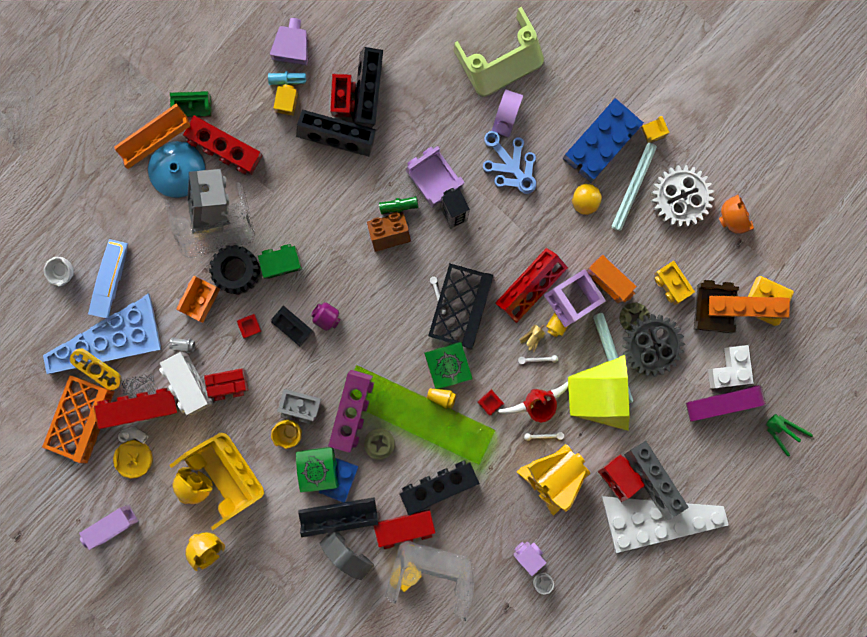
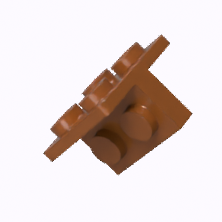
[367,212,411,252]

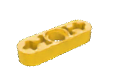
[70,348,122,390]

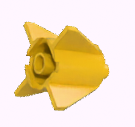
[517,444,591,516]

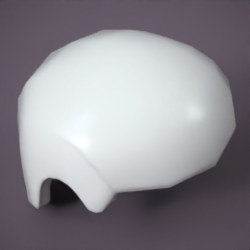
[44,257,73,286]

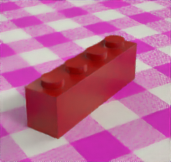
[93,388,177,430]

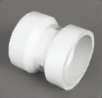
[533,572,554,595]

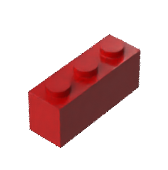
[374,509,436,549]

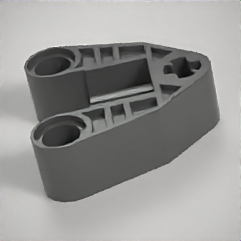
[320,532,374,580]

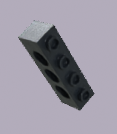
[352,47,383,128]
[296,109,376,157]
[441,188,470,229]
[399,460,480,515]

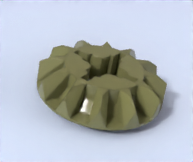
[619,302,650,331]
[364,428,395,459]

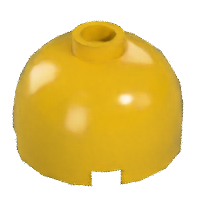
[172,467,213,504]
[185,532,225,571]

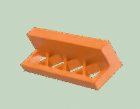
[114,103,190,169]

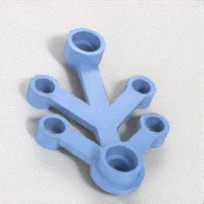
[483,131,536,194]

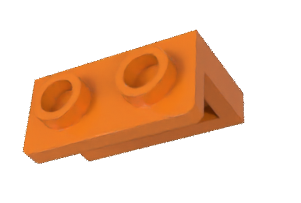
[176,276,220,323]

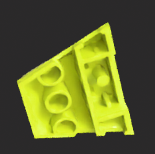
[568,355,630,431]

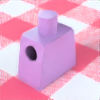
[270,18,308,65]

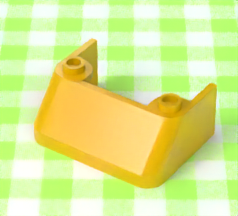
[170,433,264,530]

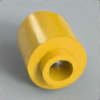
[546,312,569,338]

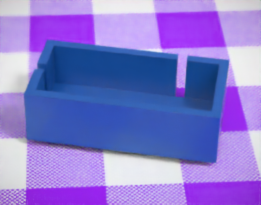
[563,98,644,183]

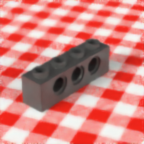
[624,441,689,521]

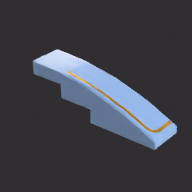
[88,239,129,318]

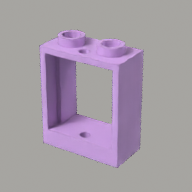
[544,269,606,327]
[79,505,139,550]

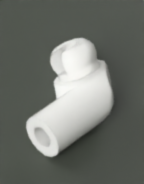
[118,427,149,444]

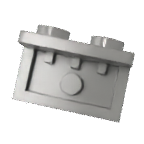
[277,389,321,424]

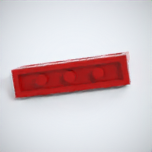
[495,248,568,323]

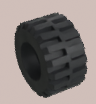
[209,245,260,295]

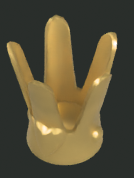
[519,325,546,352]

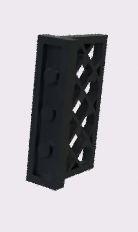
[428,263,494,350]

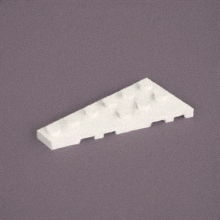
[601,496,728,553]

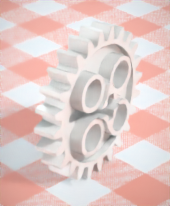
[651,165,714,227]

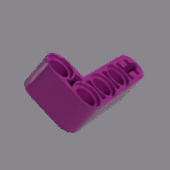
[686,385,766,421]

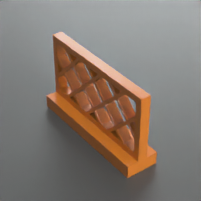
[42,375,115,464]

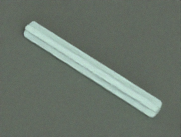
[612,143,657,231]
[593,313,633,403]

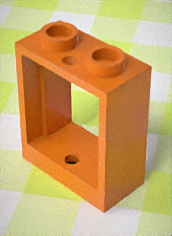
[587,255,637,304]

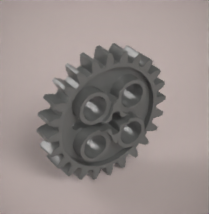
[622,314,685,376]

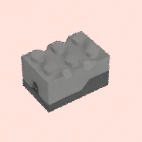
[187,169,229,233]

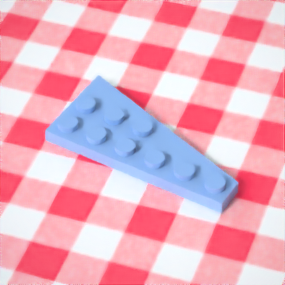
[43,293,162,374]

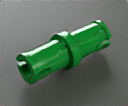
[379,196,419,215]

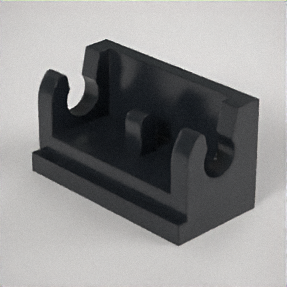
[271,305,314,347]

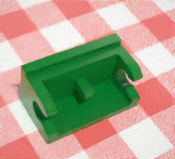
[170,91,211,117]

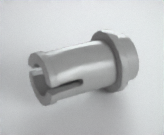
[169,337,195,353]

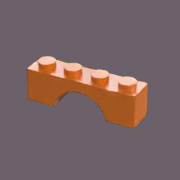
[709,296,790,319]

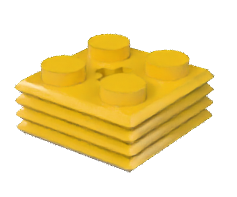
[748,276,794,326]

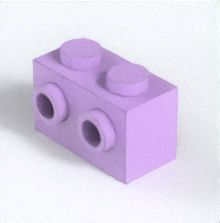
[514,541,546,576]

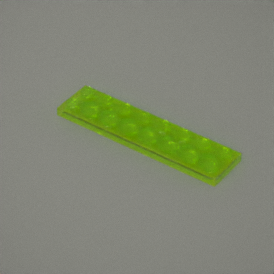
[340,365,495,465]

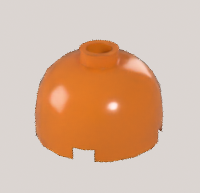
[719,194,754,234]

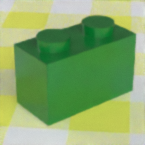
[258,244,302,280]

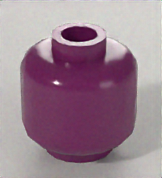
[311,302,341,331]

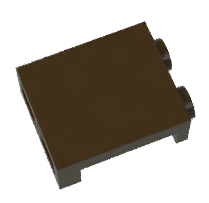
[693,280,739,334]

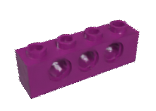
[328,370,374,453]

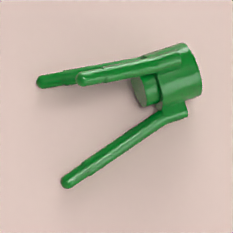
[766,414,813,456]

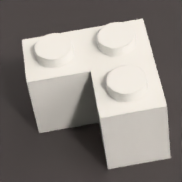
[708,345,754,388]

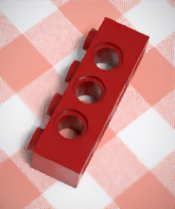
[183,115,263,175]

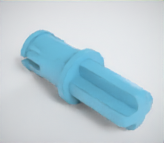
[268,71,306,85]

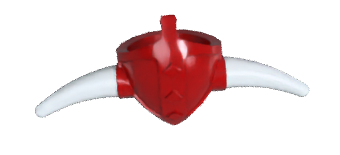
[499,381,568,423]

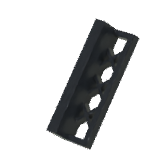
[298,497,378,538]

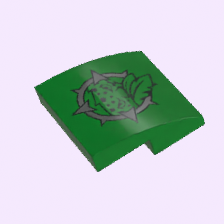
[424,342,473,389]
[296,447,339,493]

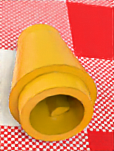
[427,388,457,409]

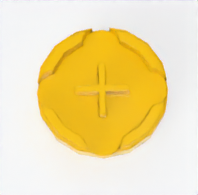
[113,440,153,479]

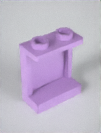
[406,146,465,208]

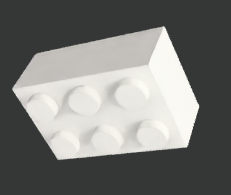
[160,352,214,415]

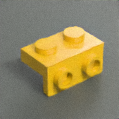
[654,260,695,305]

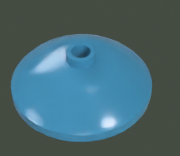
[148,141,205,198]

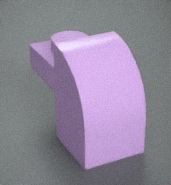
[491,89,523,137]

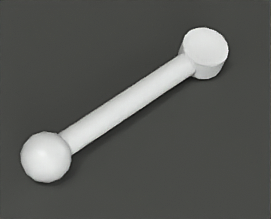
[430,277,447,315]
[518,355,558,364]
[524,432,564,441]

